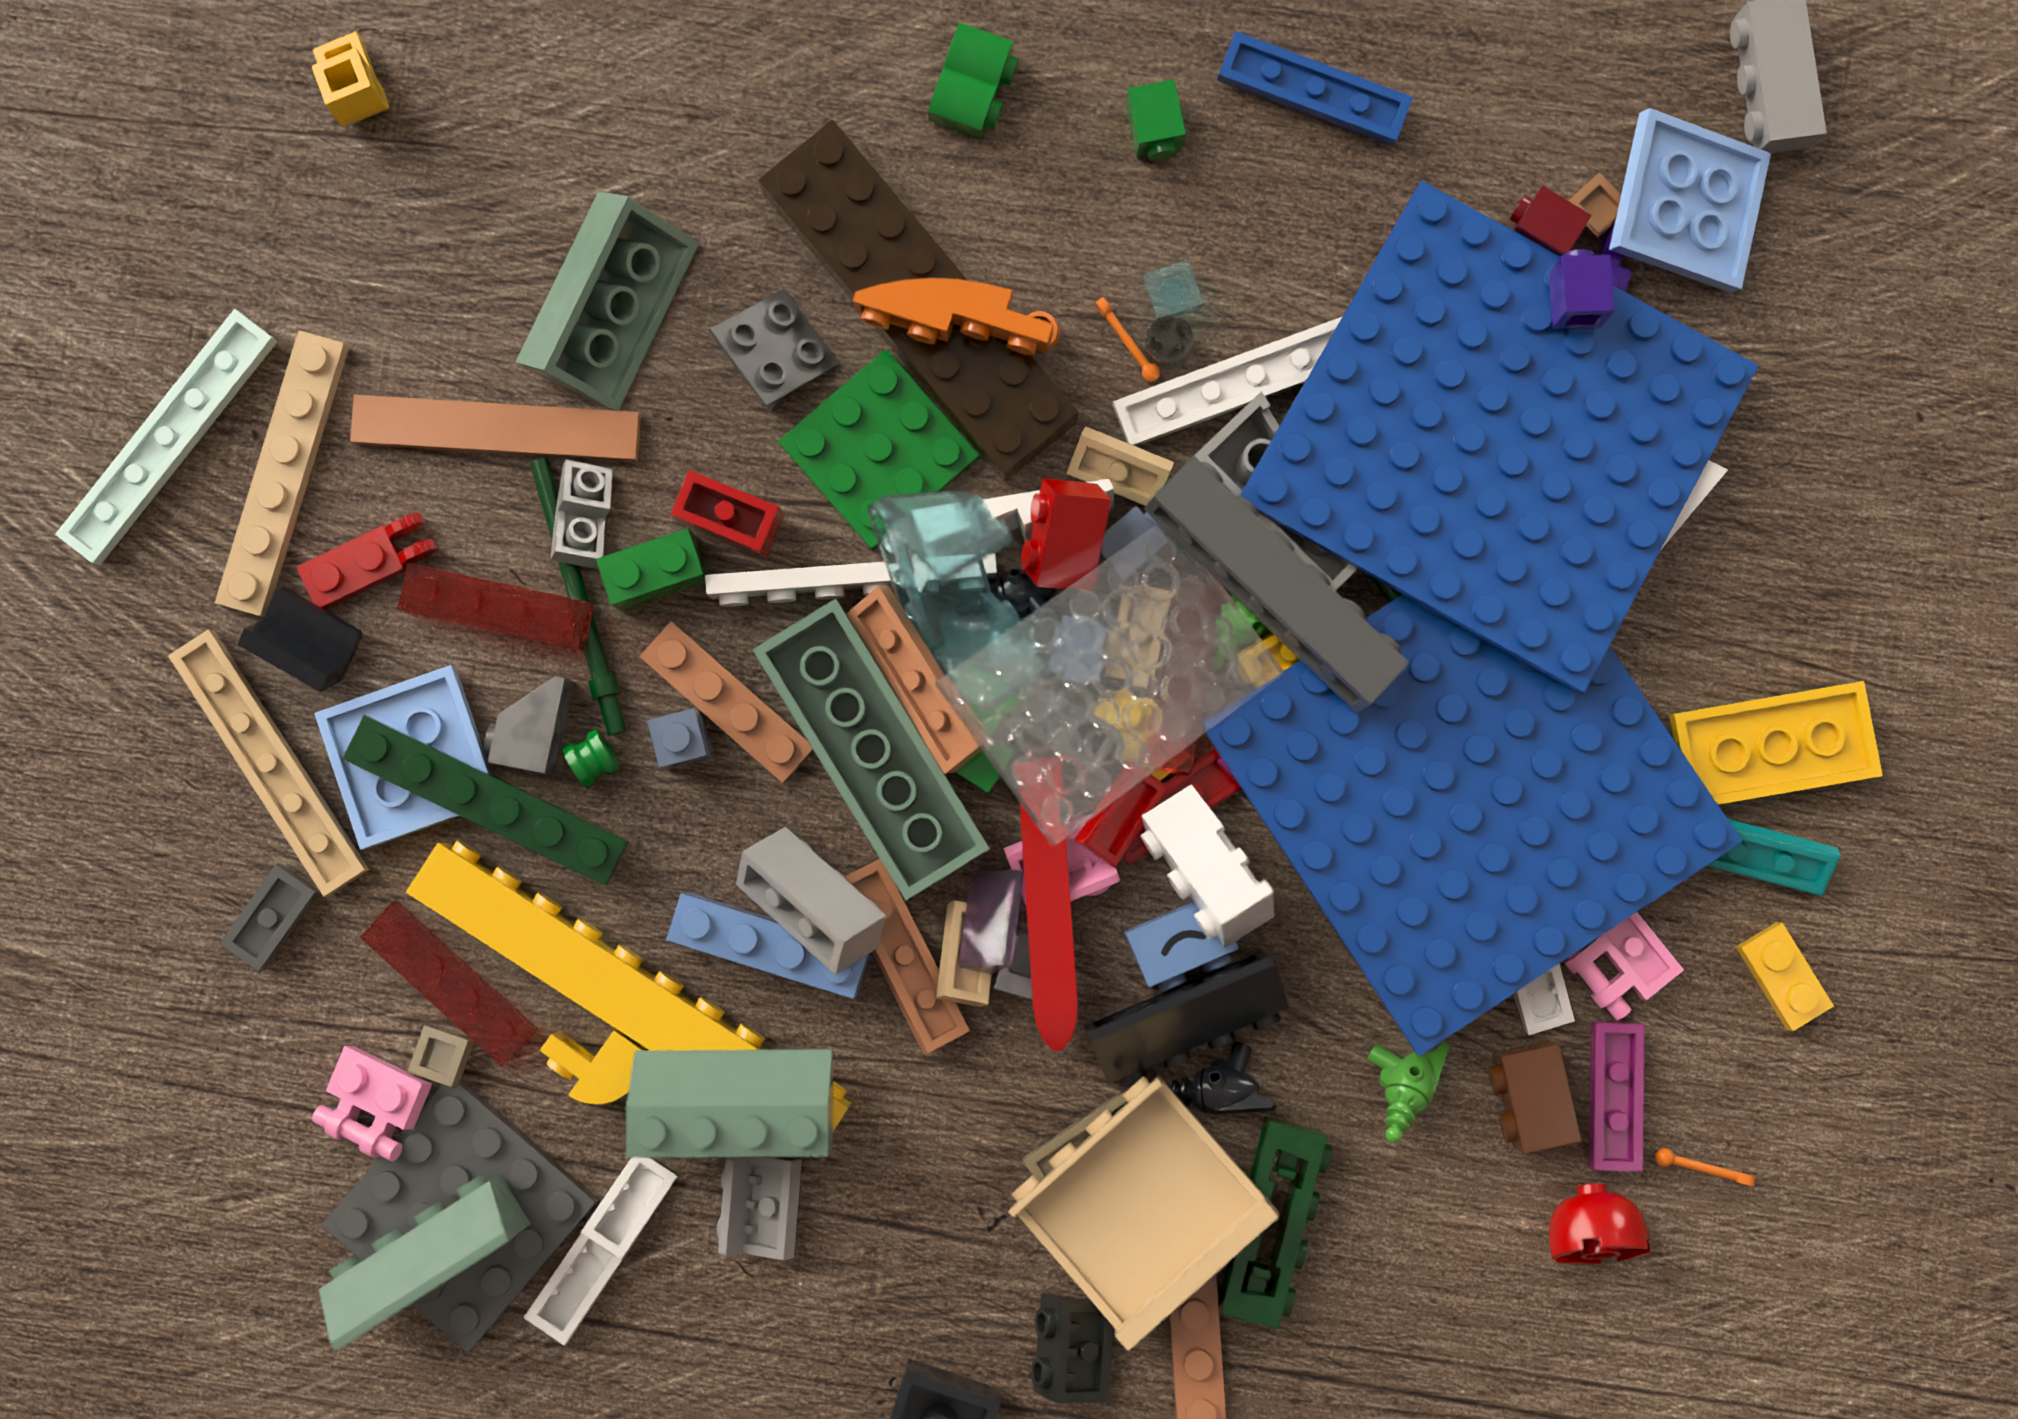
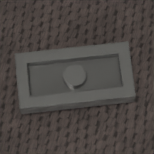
[219,864,320,972]

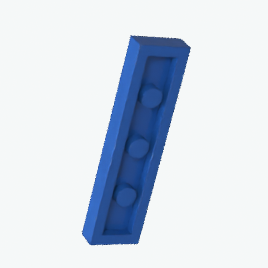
[1217,31,1413,146]

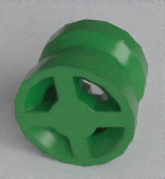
[562,728,621,789]

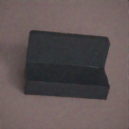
[237,587,362,692]

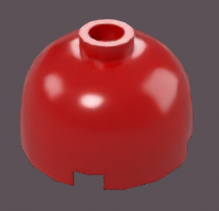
[1549,1184,1651,1265]

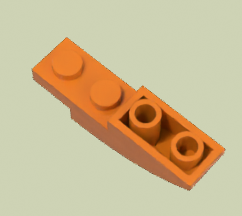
[853,278,1053,355]

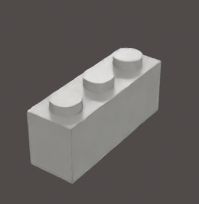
[1730,0,1827,153]
[736,827,886,975]

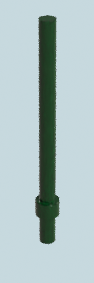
[529,458,627,736]

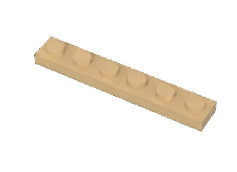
[215,330,349,617]
[168,629,370,897]

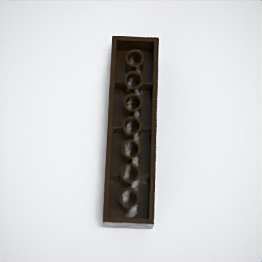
[758,119,1079,483]

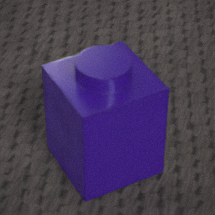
[1549,249,1615,328]

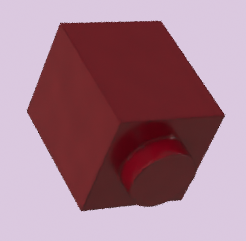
[1509,185,1592,257]

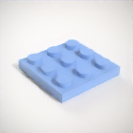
[1609,108,1771,293]
[314,665,493,850]

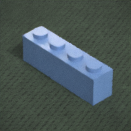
[666,892,870,999]

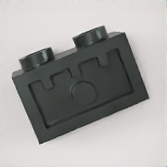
[1031,1294,1114,1403]

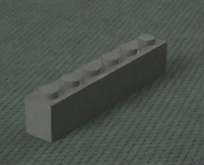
[1144,456,1409,713]

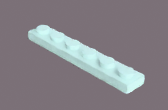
[55,309,278,566]

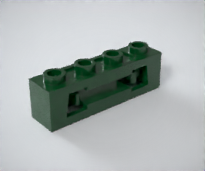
[1218,1115,1332,1329]

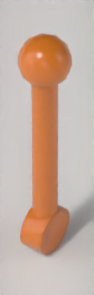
[1094,297,1160,382]
[1655,1148,1756,1186]

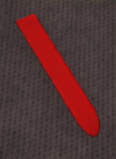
[1016,758,1077,1051]

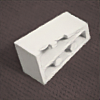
[1140,785,1274,948]

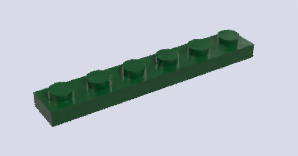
[342,715,629,885]

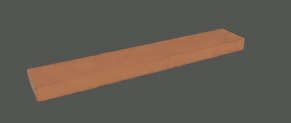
[350,395,641,462]

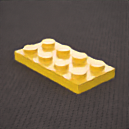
[1669,681,1883,805]

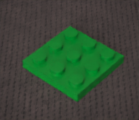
[778,349,980,551]

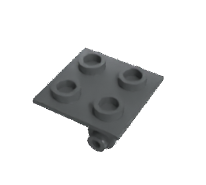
[709,289,840,411]

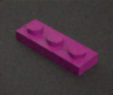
[1589,1021,1645,1172]

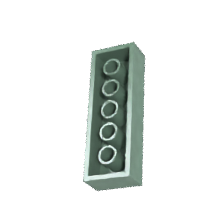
[752,599,990,900]

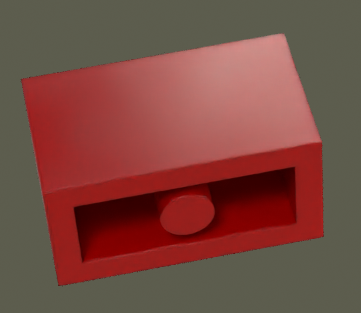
[670,470,784,558]
[1021,478,1112,592]

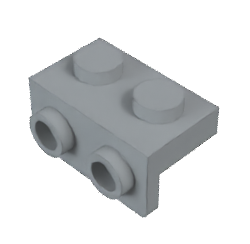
[717,1157,802,1260]

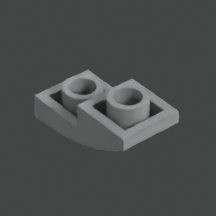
[551,460,613,569]

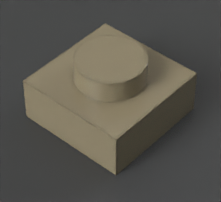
[407,1025,475,1087]

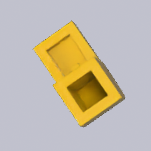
[312,32,389,127]
[540,1029,648,1104]

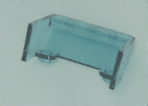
[868,491,1048,714]

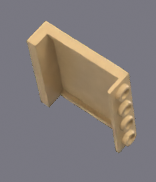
[1008,1075,1279,1351]

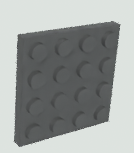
[321,1080,599,1353]

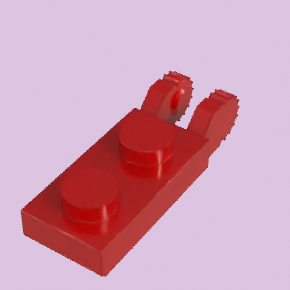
[296,512,437,610]

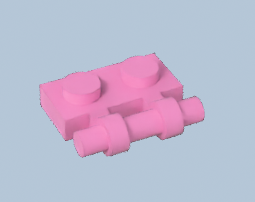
[1563,912,1684,1021]
[312,1046,432,1162]

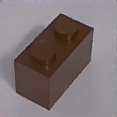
[1488,1040,1581,1154]

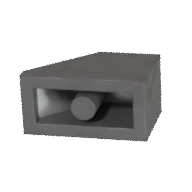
[484,676,574,775]

